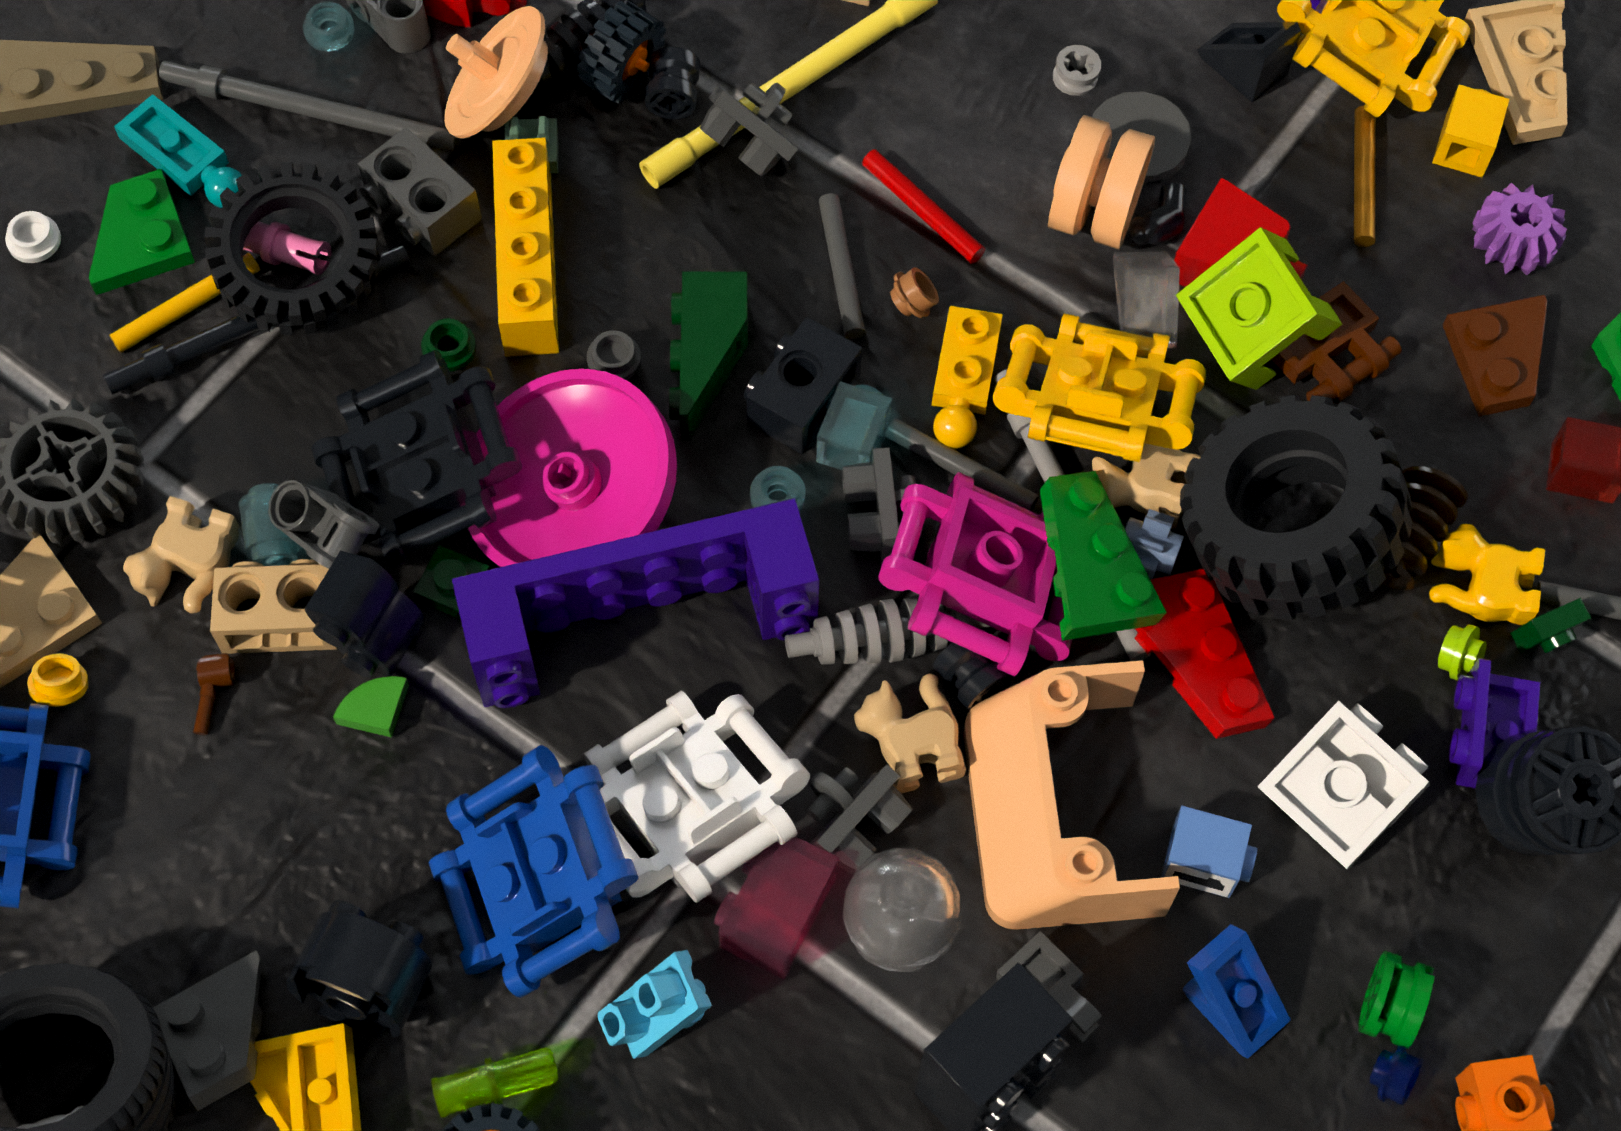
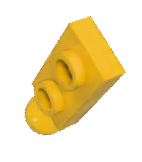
[932,306,1003,449]

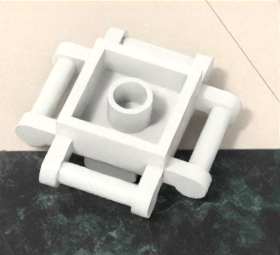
[583,690,810,903]

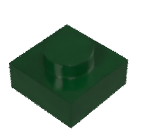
[413,545,490,620]
[1510,597,1591,654]

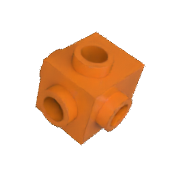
[1455,1055,1555,1131]

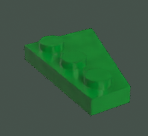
[1040,471,1167,641]

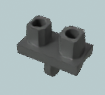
[700,82,798,177]
[842,447,916,563]
[804,764,913,874]

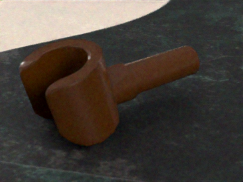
[193,653,236,735]

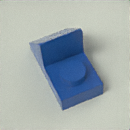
[1183,924,1291,1059]

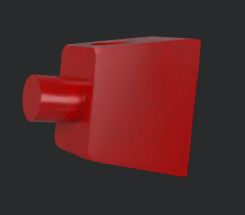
[1169,178,1308,287]

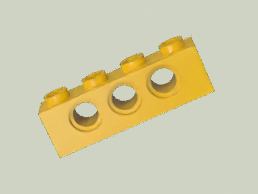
[492,137,559,357]

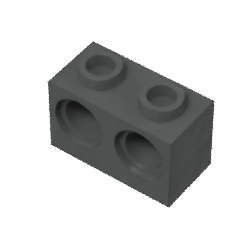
[358,127,482,257]

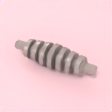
[785,598,991,665]

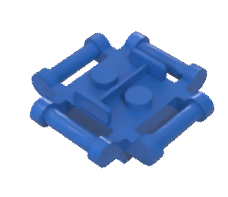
[0,703,91,909]
[428,745,639,998]

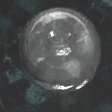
[842,847,962,972]

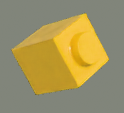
[1432,84,1510,178]

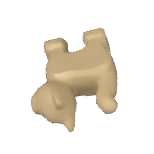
[1092,443,1201,530]
[123,496,239,614]
[854,674,966,794]

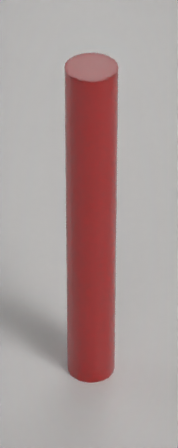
[862,149,986,264]

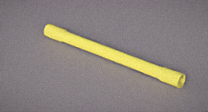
[639,0,938,189]

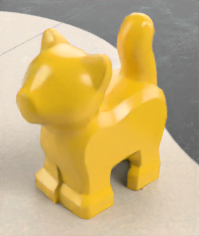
[1429,524,1545,625]

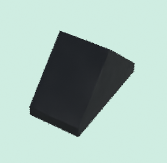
[1197,22,1301,102]

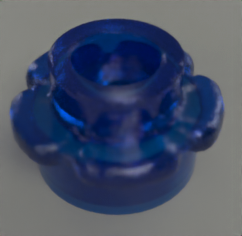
[1370,1045,1423,1105]

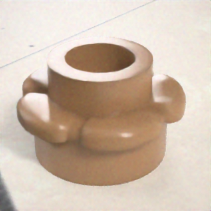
[890,267,939,318]

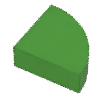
[333,676,409,738]

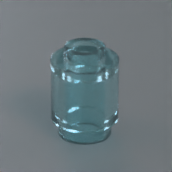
[238,483,302,566]

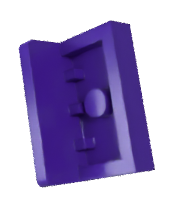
[1449,658,1540,788]

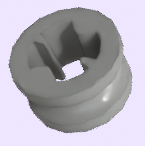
[1053,45,1101,96]

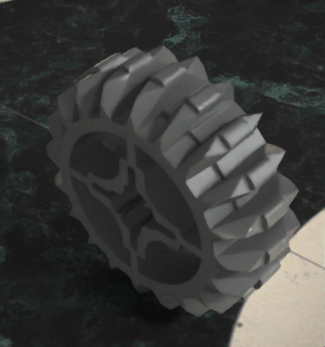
[0,397,144,547]

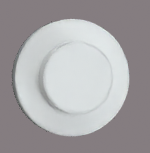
[5,211,61,263]

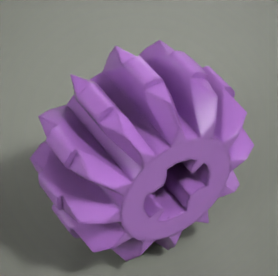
[1472,183,1567,275]

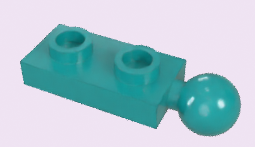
[114,94,242,208]

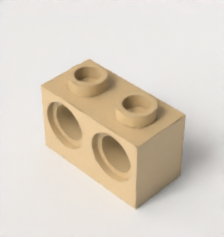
[210,559,337,654]

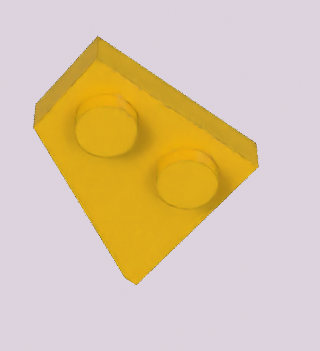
[250,1023,361,1131]

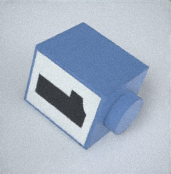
[1160,806,1257,898]

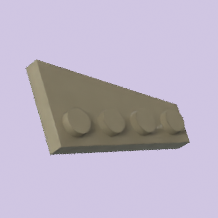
[0,40,163,125]

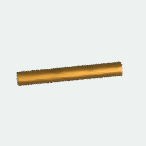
[1354,105,1376,247]

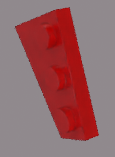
[1134,569,1275,739]

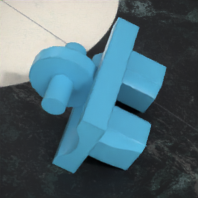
[598,950,712,1059]

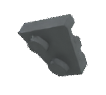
[153,950,268,1111]

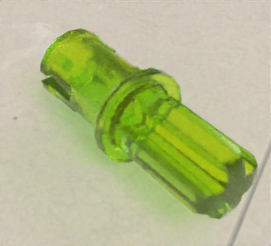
[431,1047,559,1118]

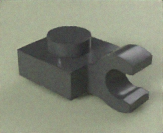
[996,931,1102,1043]

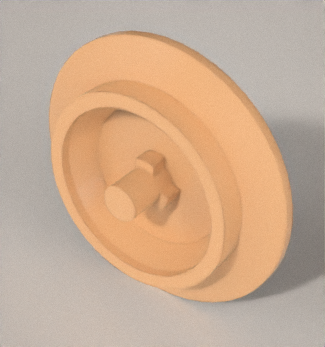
[444,6,548,139]

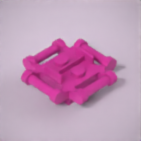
[878,472,1072,676]

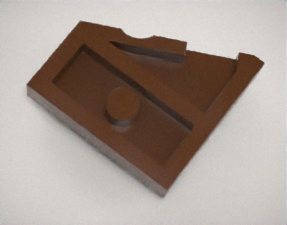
[1442,295,1548,417]

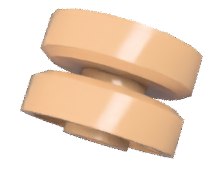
[1048,115,1156,250]

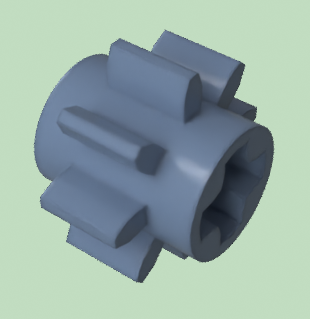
[1125,509,1184,580]

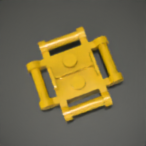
[1277,0,1470,118]
[993,313,1206,463]

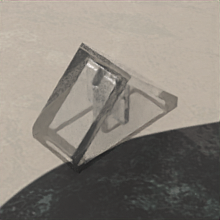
[1113,251,1180,348]

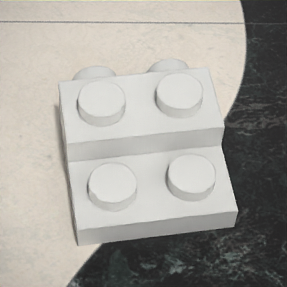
[1257,701,1430,870]

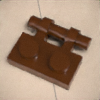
[1271,281,1402,404]

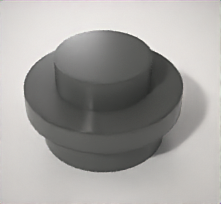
[587,330,641,380]

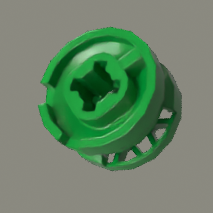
[1358,950,1435,1049]

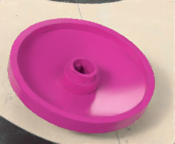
[468,369,677,567]

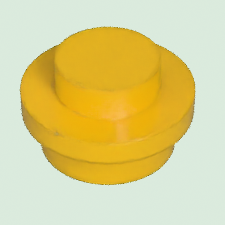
[27,653,89,707]

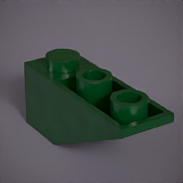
[669,271,748,441]

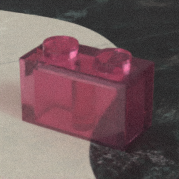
[714,836,839,979]

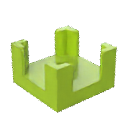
[1176,227,1342,390]

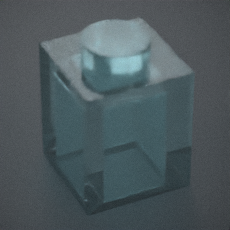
[816,381,892,470]

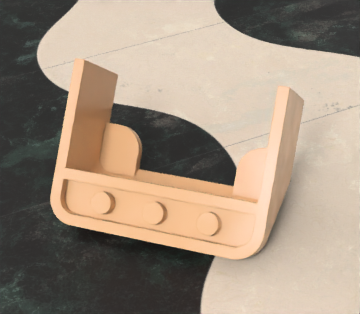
[963,660,1180,930]

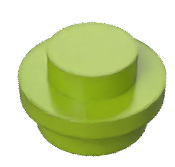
[1438,624,1487,681]

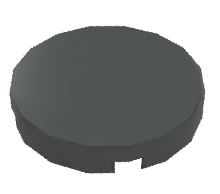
[1092,91,1192,186]

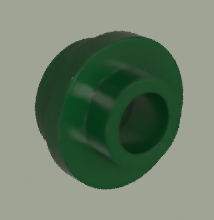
[421,318,476,372]

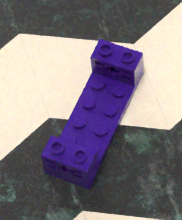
[452,498,819,708]

